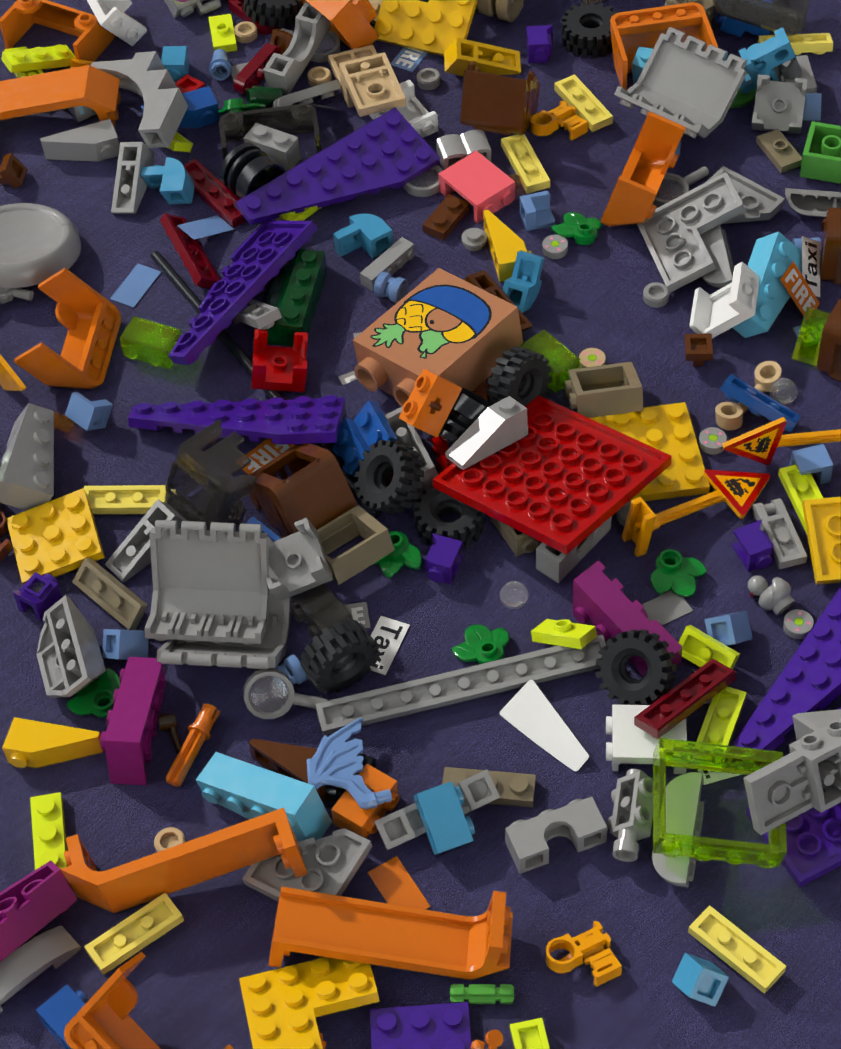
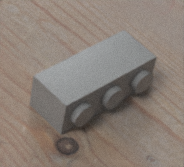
[384,406,438,494]

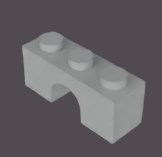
[536,516,612,583]
[505,796,607,874]

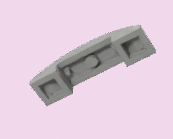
[374,769,500,850]
[0,925,81,1013]

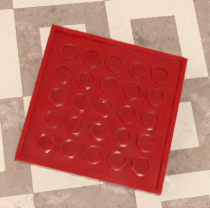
[433,396,672,555]

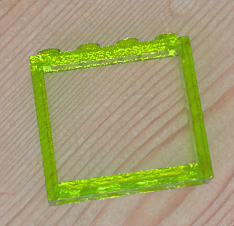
[653,738,787,868]

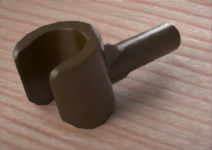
[159,713,182,753]

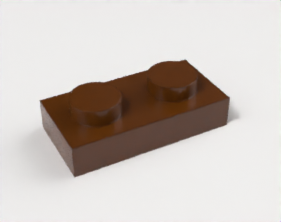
[422,194,470,241]

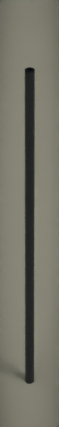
[151,251,382,519]

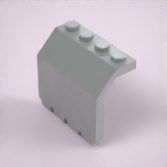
[614,27,747,139]
[144,520,270,645]
[157,591,291,669]

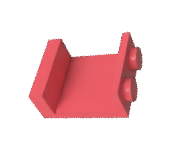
[438,150,515,223]

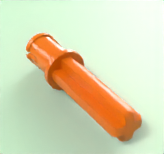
[166,703,220,787]

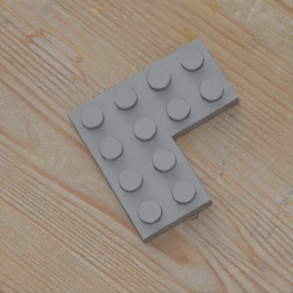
[637,172,746,293]

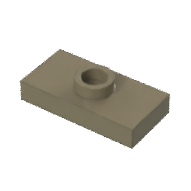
[756,129,802,173]

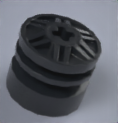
[220,143,286,199]
[439,384,492,445]

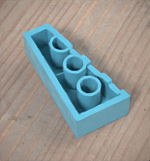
[732,232,802,338]
[196,752,332,842]

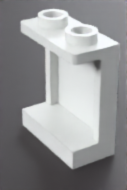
[87,0,147,47]
[370,80,438,138]
[689,262,760,338]
[606,705,687,774]

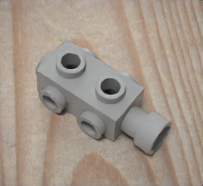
[607,769,657,862]

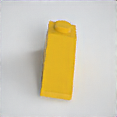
[444,37,521,76]
[483,210,532,282]
[2,717,104,768]

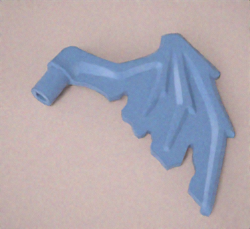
[307,718,392,809]

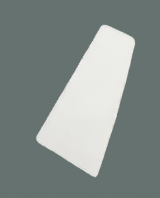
[500,680,589,771]

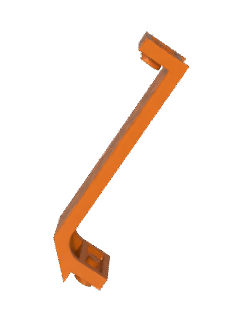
[0,65,121,129]
[60,807,308,913]
[268,886,513,980]

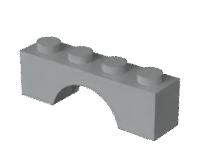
[263,2,331,95]

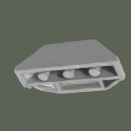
[36,595,106,698]

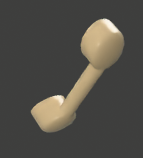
[715,361,781,430]

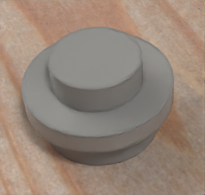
[462,228,487,251]

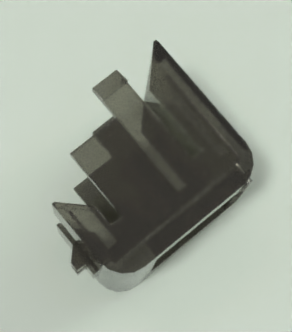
[165,419,257,531]

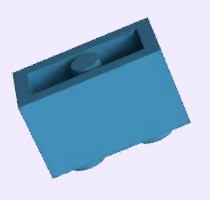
[413,781,475,855]

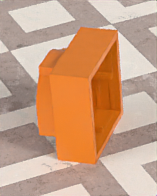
[300,0,379,50]

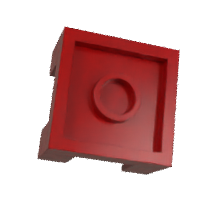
[251,329,308,392]

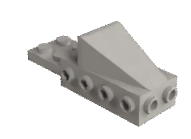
[743,709,841,835]

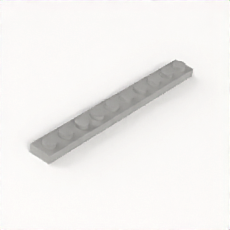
[315,635,606,735]

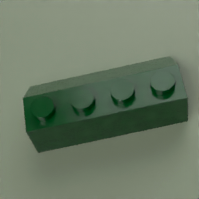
[253,249,327,347]

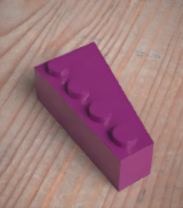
[573,560,683,677]
[100,657,166,785]
[0,861,77,962]

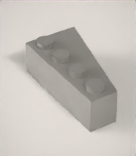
[0,403,54,510]

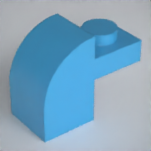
[140,157,194,204]
[333,214,393,258]
[503,250,545,313]

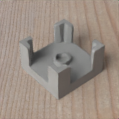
[752,74,808,134]
[266,517,333,601]

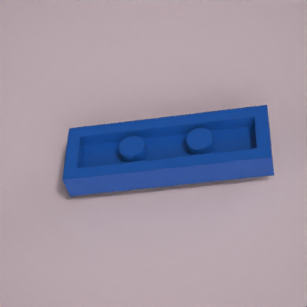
[720,374,801,432]

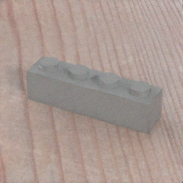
[360,237,415,291]

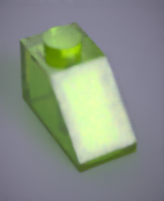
[791,307,831,366]

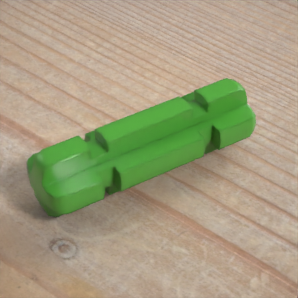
[450,984,514,1004]

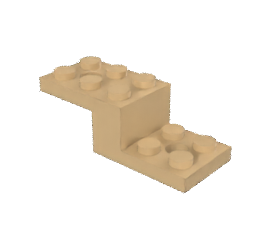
[328,45,406,117]

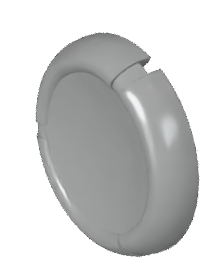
[0,203,82,288]

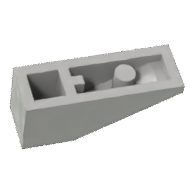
[40,119,120,162]
[111,142,155,214]
[445,396,528,470]
[105,499,188,582]

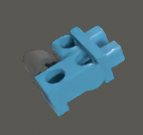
[739,27,802,94]

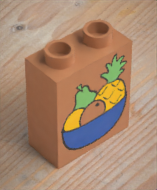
[352,268,524,407]

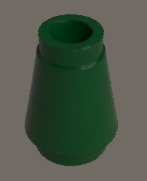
[246,86,283,107]

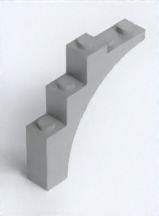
[90,51,188,148]

